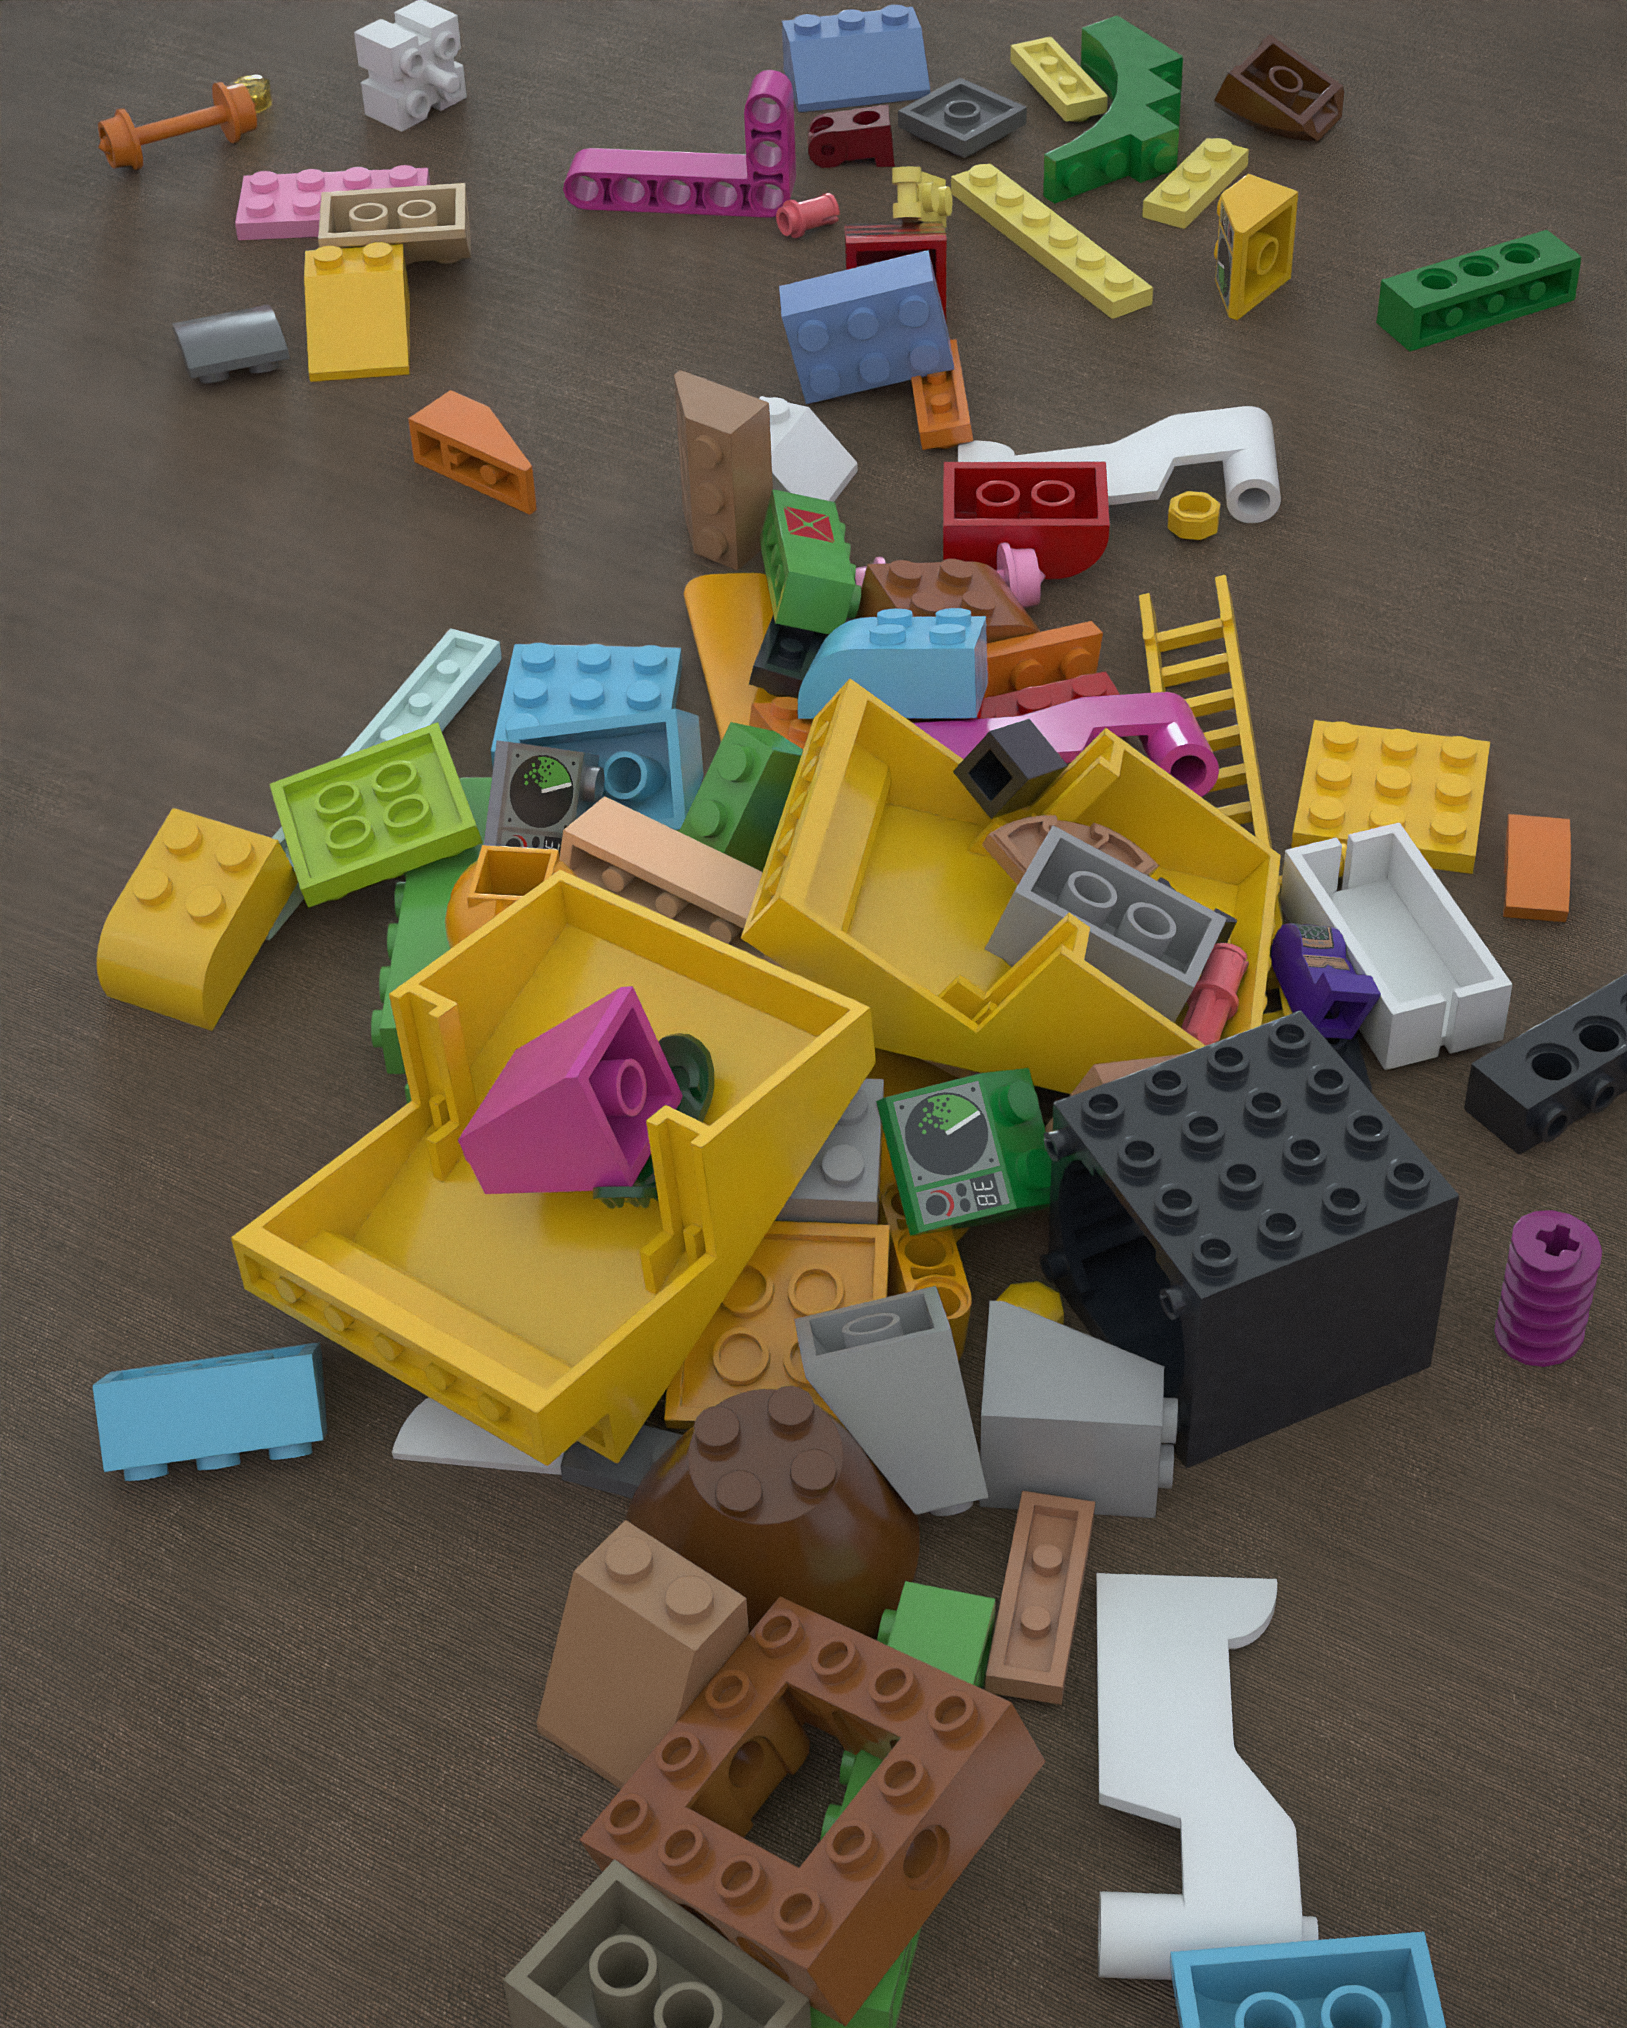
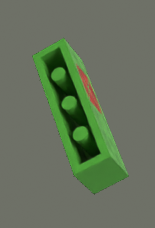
[759,489,861,634]

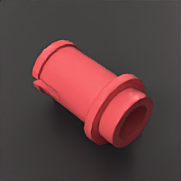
[776,193,840,238]

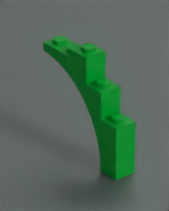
[1043,15,1183,204]

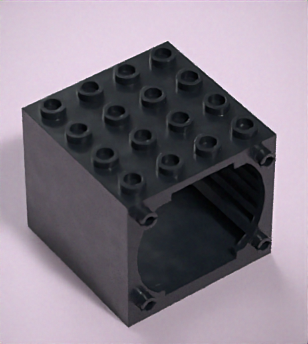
[1039,1010,1459,1469]

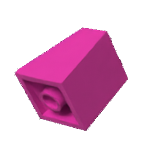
[458,986,683,1194]

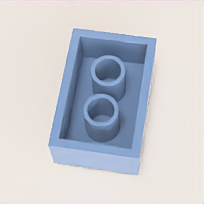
[779,250,954,404]

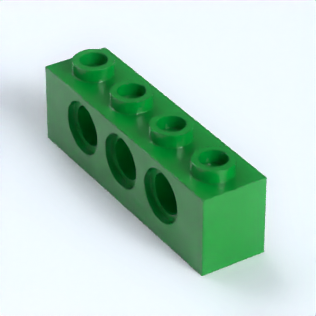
[1376,230,1582,352]

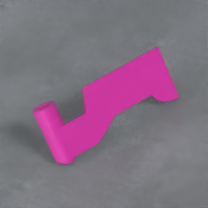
[913,692,1219,797]

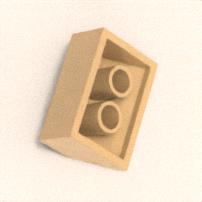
[318,183,471,266]

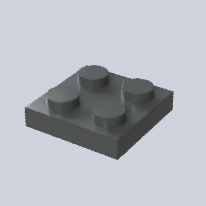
[898,78,1027,158]

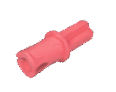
[1181,943,1249,1046]

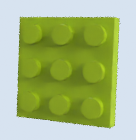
[269,722,483,908]

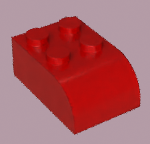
[943,461,1110,579]

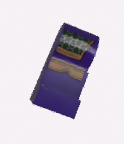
[1271,923,1381,1039]

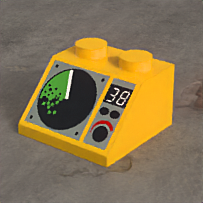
[1214,174,1299,320]

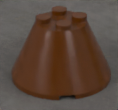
[626,1386,920,1640]

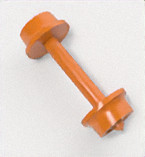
[98,82,257,170]

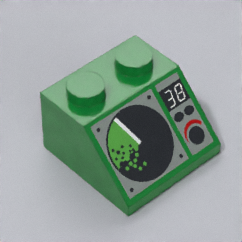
[876,1068,1051,1236]

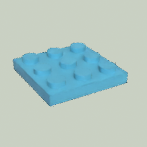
[491,643,682,766]

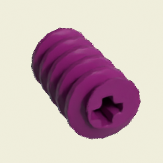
[1494,1210,1602,1367]

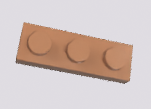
[985,1491,1095,1705]

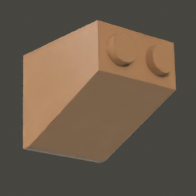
[537,1520,749,1789]

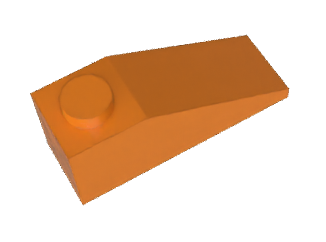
[408,390,537,515]

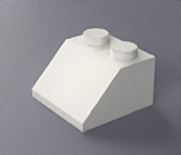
[759,396,858,502]

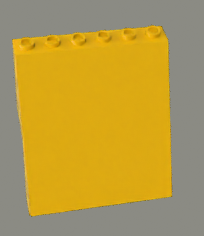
[741,679,1281,1094]
[231,870,876,1466]

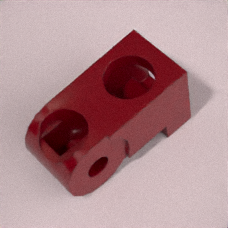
[807,104,895,168]

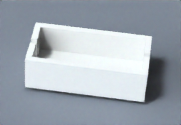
[1280,822,1512,1070]

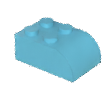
[798,608,988,719]
[1170,1932,1446,2028]

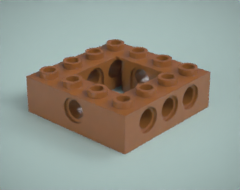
[579,1597,1046,2027]

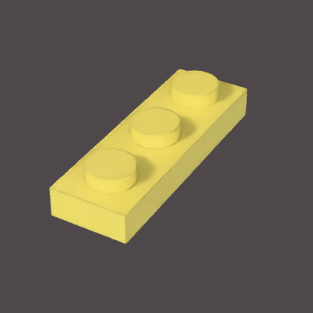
[1010,37,1108,122]
[1142,138,1249,229]

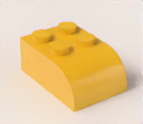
[97,808,298,1031]

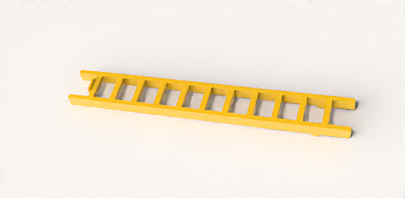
[1139,574,1292,1025]

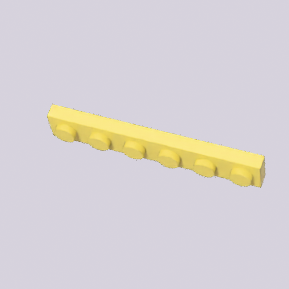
[951,163,1153,319]

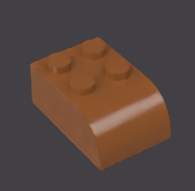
[853,559,1041,643]

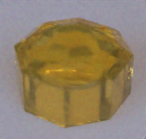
[229,74,272,113]

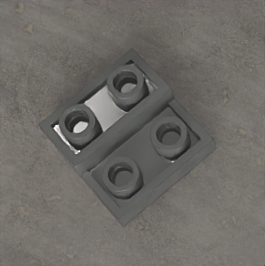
[172,304,290,383]

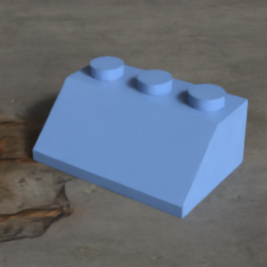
[782,5,930,113]

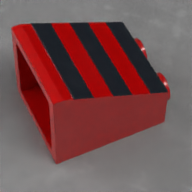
[845,221,947,321]

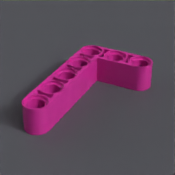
[563,70,796,218]

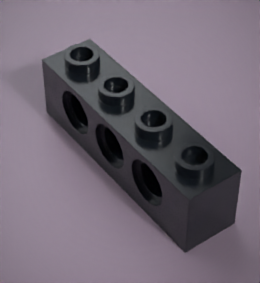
[1464,974,1627,1155]

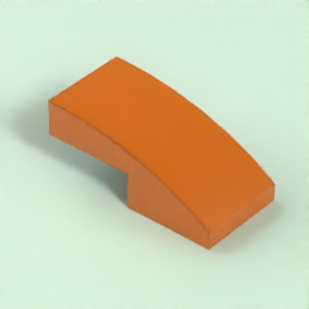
[1503,814,1571,923]

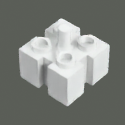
[354,0,467,132]

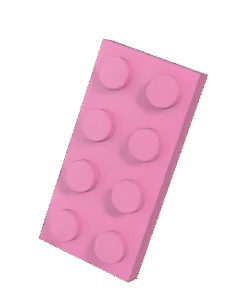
[235,165,430,240]

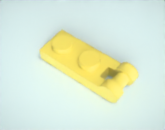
[892,167,952,228]

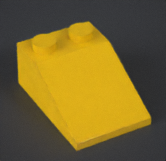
[304,242,410,382]

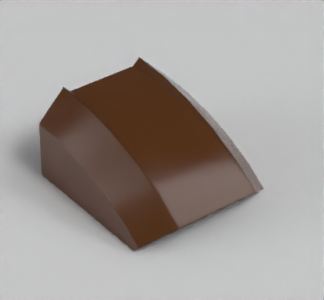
[1214,34,1344,141]

